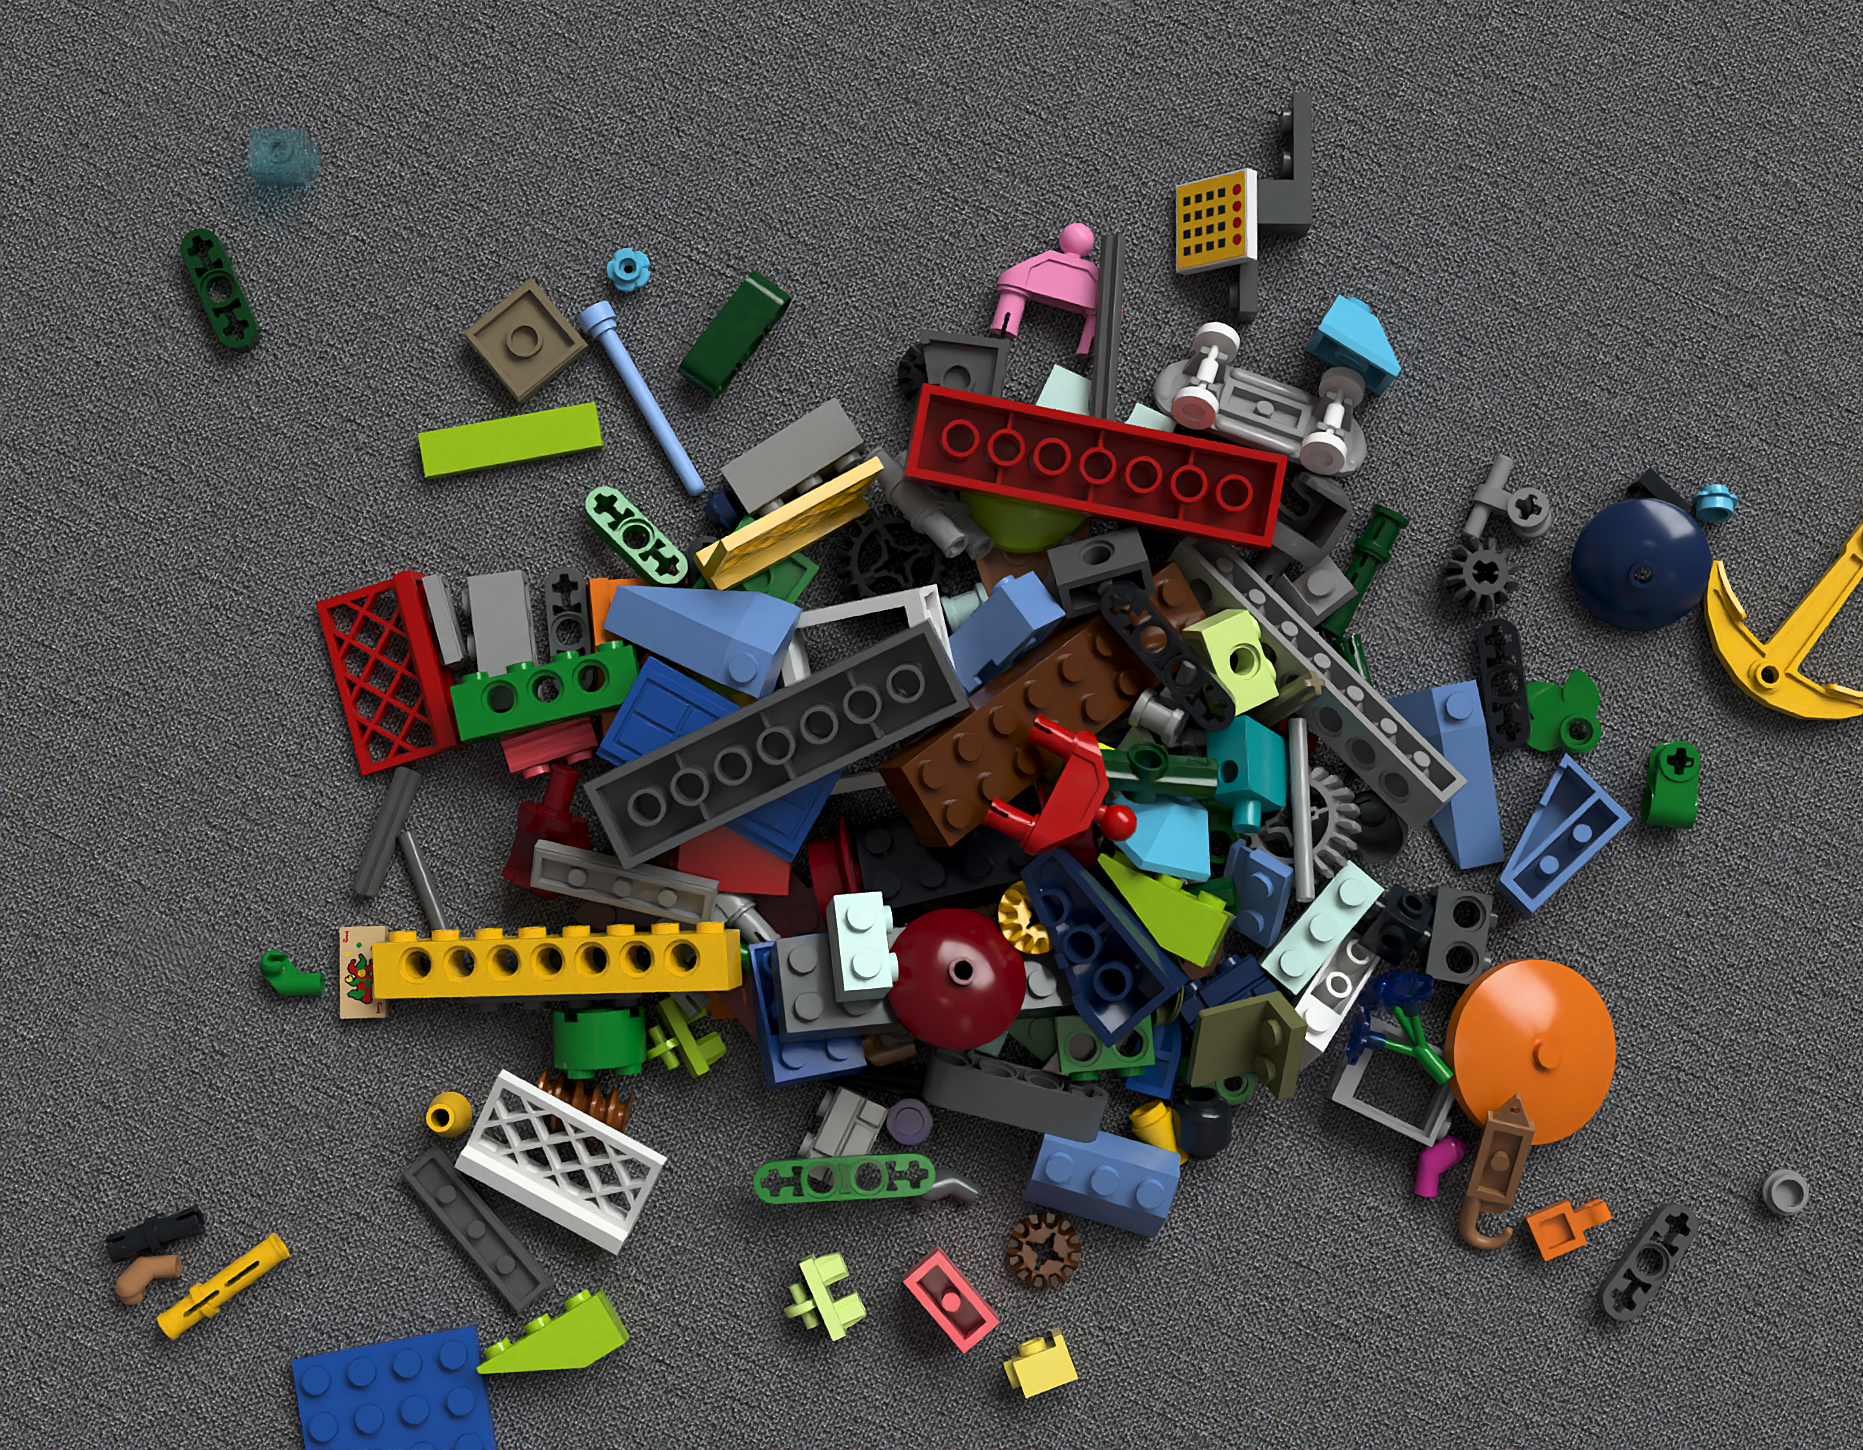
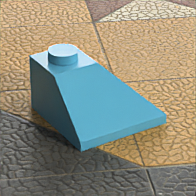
[1305,295,1401,396]
[1095,795,1211,882]

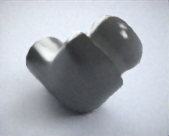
[911,1167,981,1207]

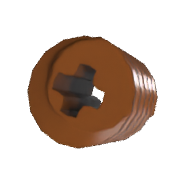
[537,1068,635,1142]

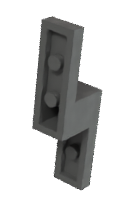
[1227,92,1312,323]

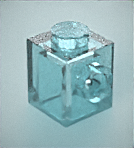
[248,129,320,187]

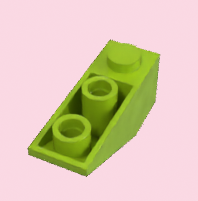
[1097,849,1234,968]
[476,1288,630,1374]

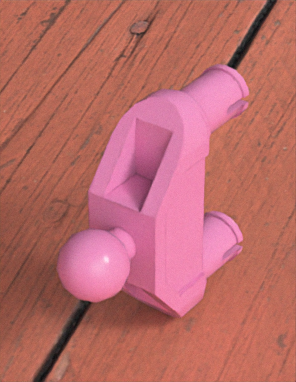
[989,223,1123,362]

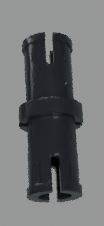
[106,1205,206,1264]

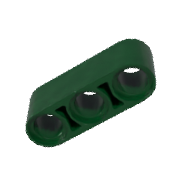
[678,270,792,400]

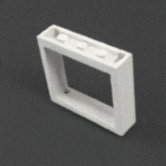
[780,584,956,795]

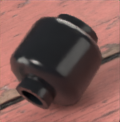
[1171,1087,1232,1160]

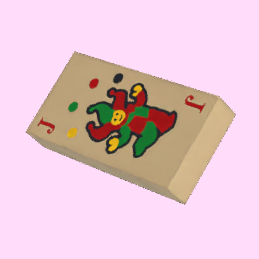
[339,926,389,1019]

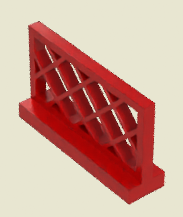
[316,570,472,776]

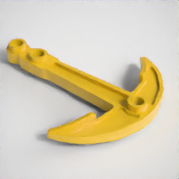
[1704,519,1863,721]

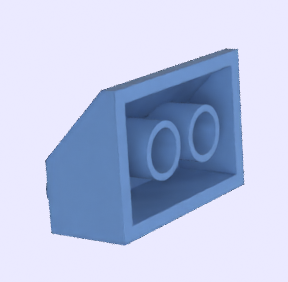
[1022,1130,1180,1238]

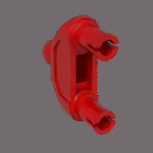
[982,713,1137,856]

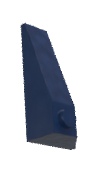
[1020,846,1190,1048]

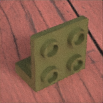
[1186,991,1308,1100]

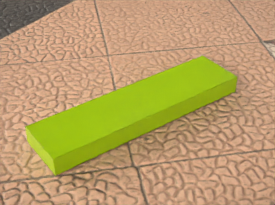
[418,402,604,480]

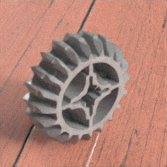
[1240,766,1362,888]

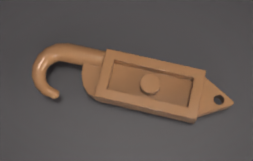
[1458,1093,1535,1250]

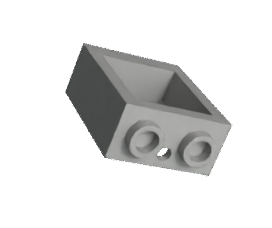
[1324,1014,1455,1147]

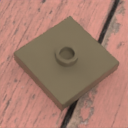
[462,278,590,405]

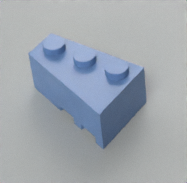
[1494,753,1633,920]

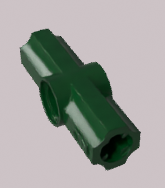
[1100,741,1219,804]

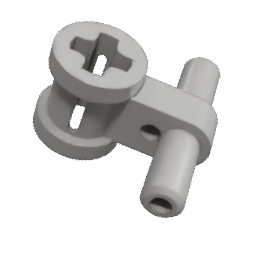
[1462,455,1552,540]
[1128,661,1198,746]

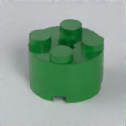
[551,1002,647,1079]

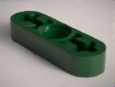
[180,228,262,353]

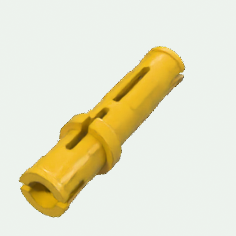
[157,1233,290,1340]

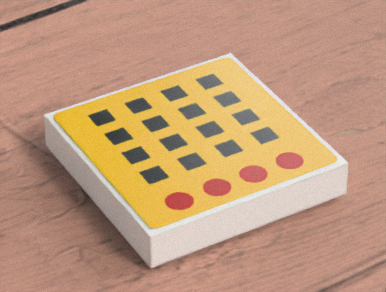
[1176,168,1257,275]

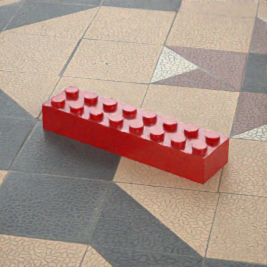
[902,383,1288,551]

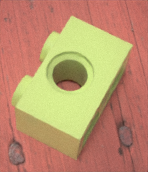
[1181,609,1279,716]

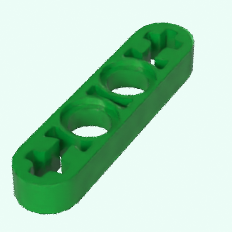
[753,1152,936,1204]

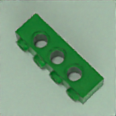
[449,640,641,745]

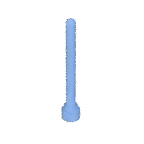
[577,301,704,496]

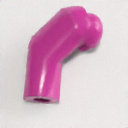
[1414,1135,1466,1197]

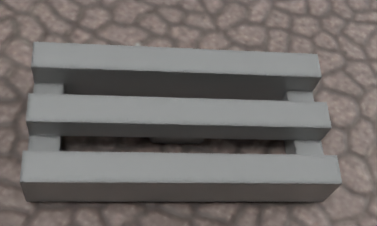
[422,573,469,670]

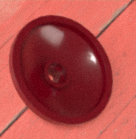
[886,908,1027,1051]

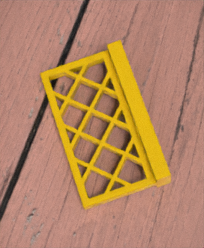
[693,456,884,590]

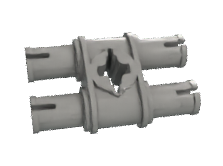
[863,446,994,560]

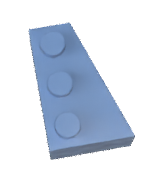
[948,571,1066,698]

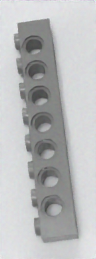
[1166,537,1468,832]

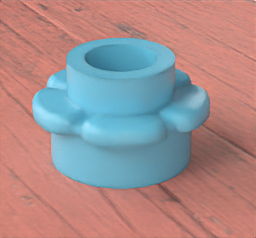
[606,248,650,292]
[1692,484,1738,522]

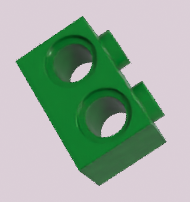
[1054,1014,1155,1081]

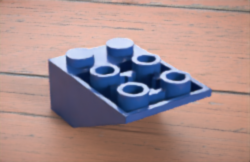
[747,931,867,1091]

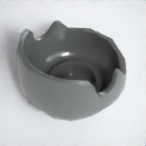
[1350,790,1408,863]

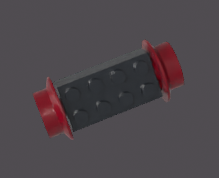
[808,774,1102,929]

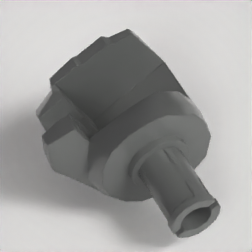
[1253,468,1353,589]

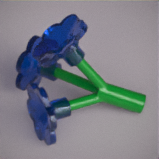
[1346,969,1454,1086]

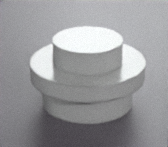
[1761,1169,1809,1216]

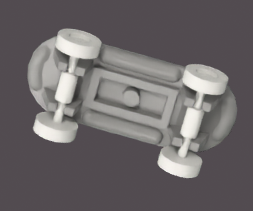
[1153,322,1367,477]

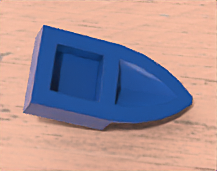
[1125,1016,1183,1102]

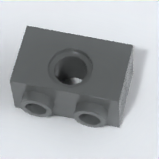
[1047,525,1156,619]

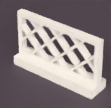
[454,1069,667,1255]

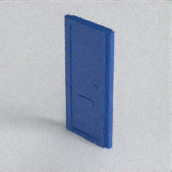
[596,656,846,863]

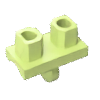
[784,1251,867,1341]

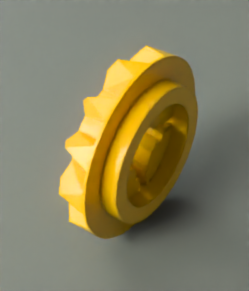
[998,880,1054,954]

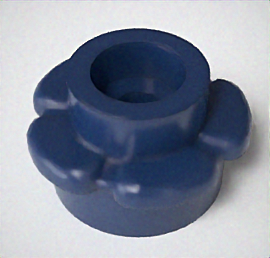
[704,488,744,530]

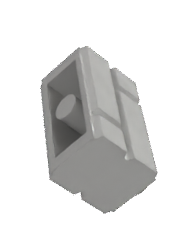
[796,1085,890,1187]

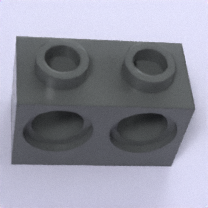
[1417,886,1498,986]

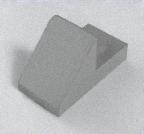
[1273,555,1358,628]

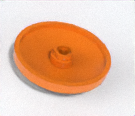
[1444,959,1616,1145]

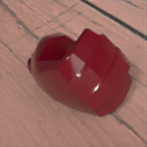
[502,764,593,901]

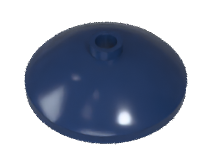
[1571,498,1711,631]

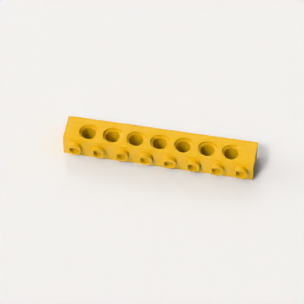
[372,921,742,999]

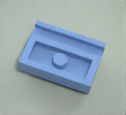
[1223,838,1295,949]

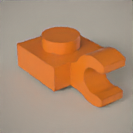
[1523,1198,1612,1262]

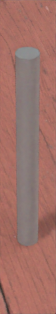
[1288,718,1315,902]

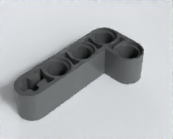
[922,1046,1109,1143]

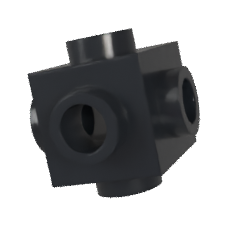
[1358,883,1435,968]

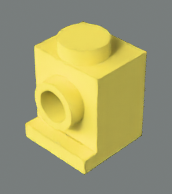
[1003,1328,1078,1398]

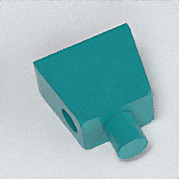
[1206,715,1290,834]

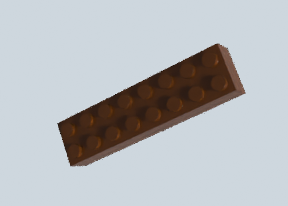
[876,561,1207,847]

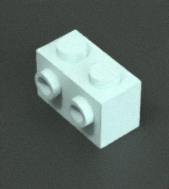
[826,892,898,1002]

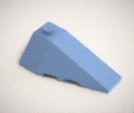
[603,585,803,698]
[1386,680,1505,870]

